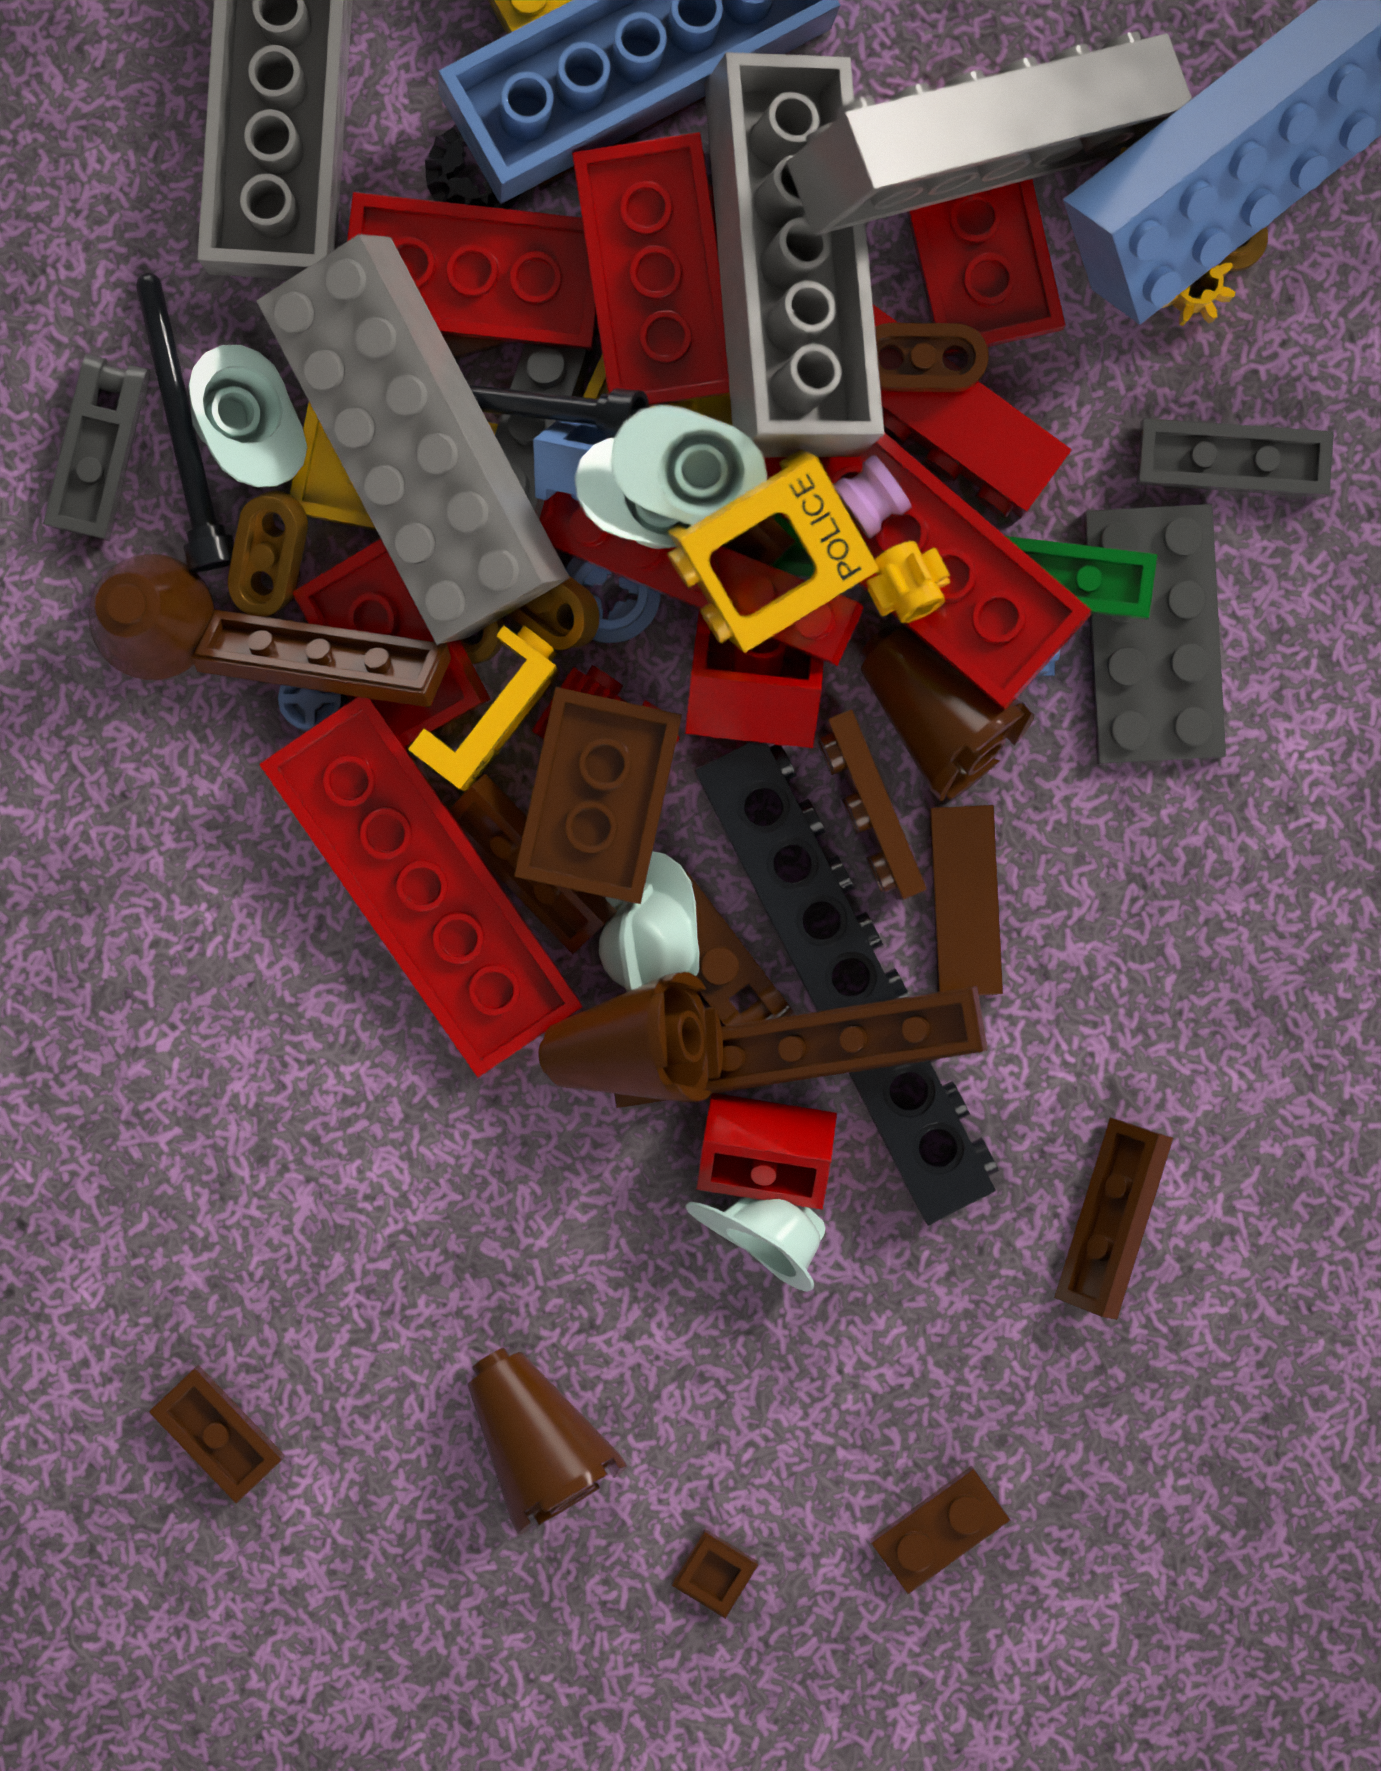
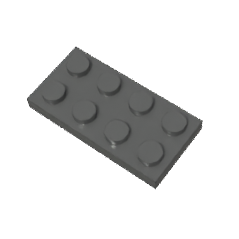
[1084,504,1226,764]

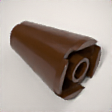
[89,554,215,680]
[860,627,1034,801]
[538,972,724,1102]
[467,1348,628,1534]

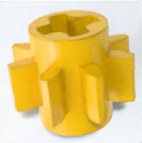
[1162,262,1236,326]
[867,541,950,623]

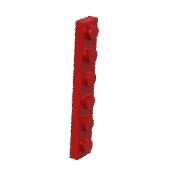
[540,491,864,666]

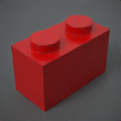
[696,1093,837,1210]

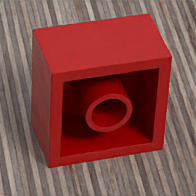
[685,609,824,748]

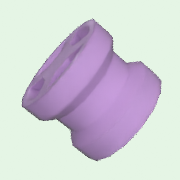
[832,455,912,538]

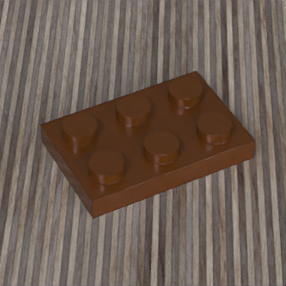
[514,687,682,904]
[817,709,927,900]

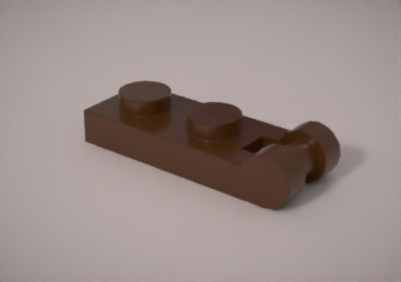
[686,871,794,1026]

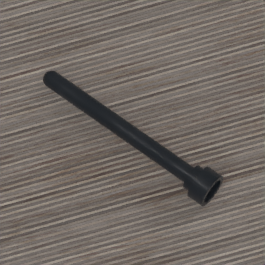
[136,273,234,573]
[469,385,650,439]

